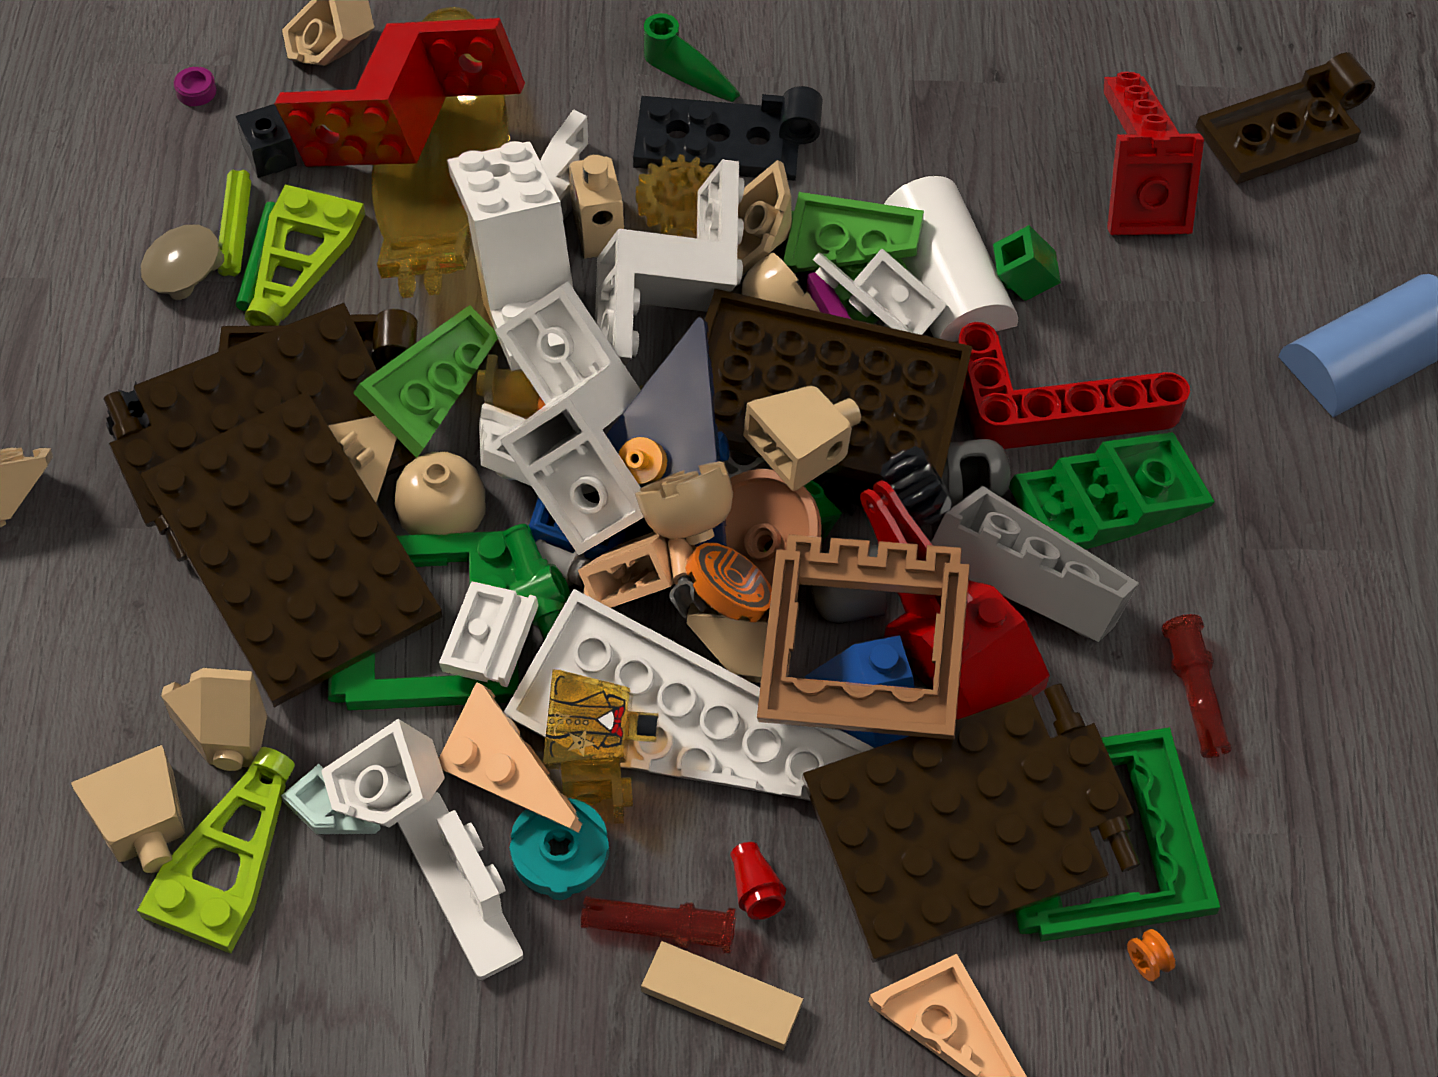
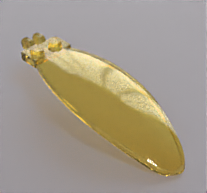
[372,7,510,299]

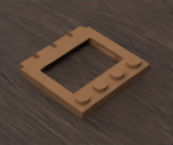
[757,534,970,740]

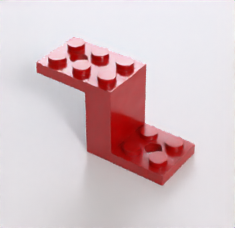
[274,18,525,167]

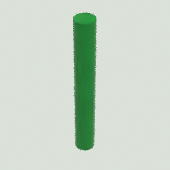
[236,202,275,311]

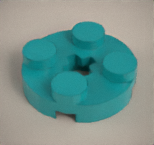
[509,798,609,900]

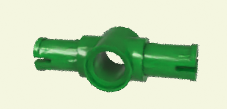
[502,524,571,640]

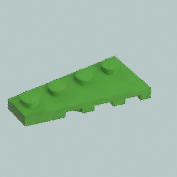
[354,305,498,458]

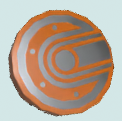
[685,542,772,622]

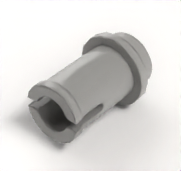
[536,539,590,586]

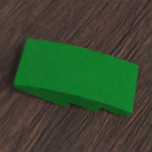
[1009,432,1215,549]

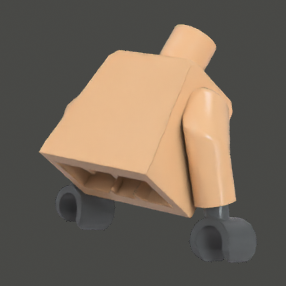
[578,531,707,618]

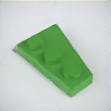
[783,192,924,273]

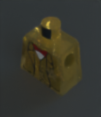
[543,669,659,769]

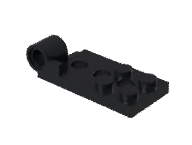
[633,86,823,181]

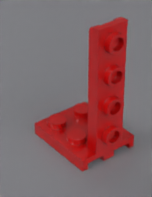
[1104,72,1204,235]

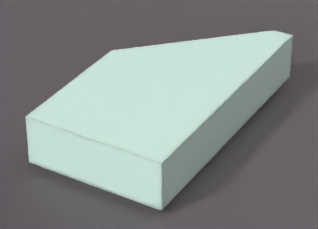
[281,764,381,834]

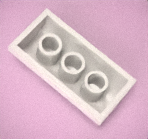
[884,176,1018,342]

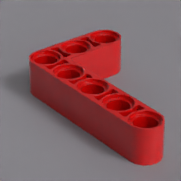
[958,322,1190,449]

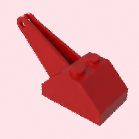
[860,480,1050,719]

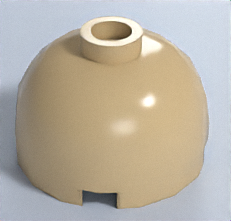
[742,253,820,312]
[395,452,486,535]
[635,461,733,545]

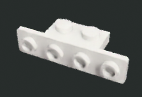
[813,249,948,335]
[397,792,523,980]

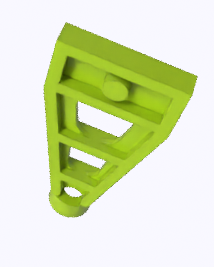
[245,184,365,326]
[137,747,295,954]

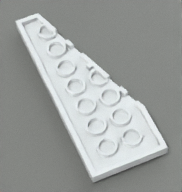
[504,589,873,800]

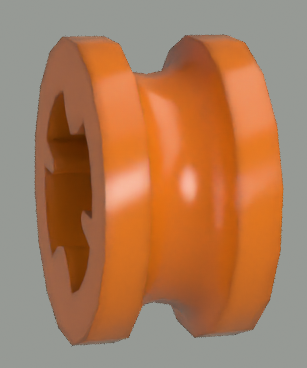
[1127,929,1176,981]

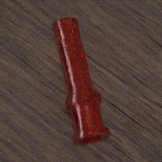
[1161,614,1232,758]
[581,895,737,954]

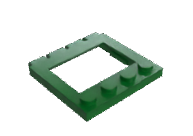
[328,531,519,711]
[1015,727,1220,942]

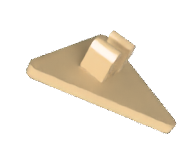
[329,416,397,503]

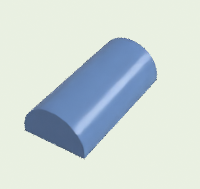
[1278,274,1438,418]

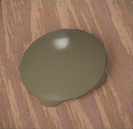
[140,225,224,300]

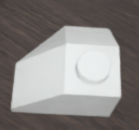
[321,719,445,827]

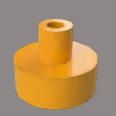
[619,437,667,485]

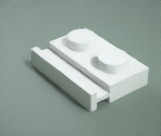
[439,581,539,687]

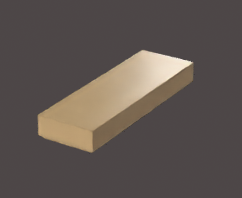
[641,941,803,1050]

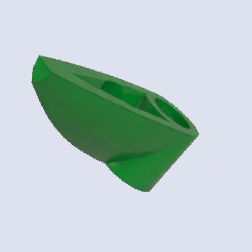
[644,13,740,102]

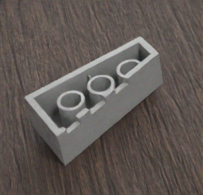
[931,486,1139,642]

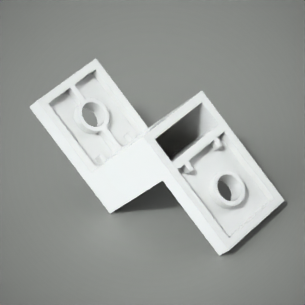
[447,141,573,371]
[595,159,744,367]
[495,281,643,555]

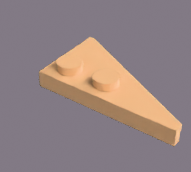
[439,682,582,833]
[869,954,1027,1077]

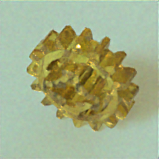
[636,154,714,236]

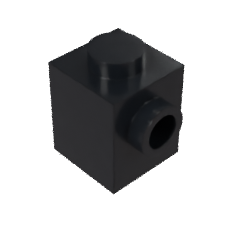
[235,104,297,178]

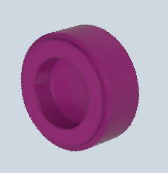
[174,67,217,106]

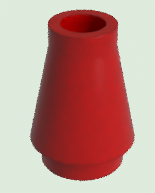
[730,842,786,920]

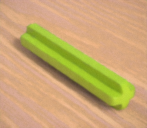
[218,169,252,277]

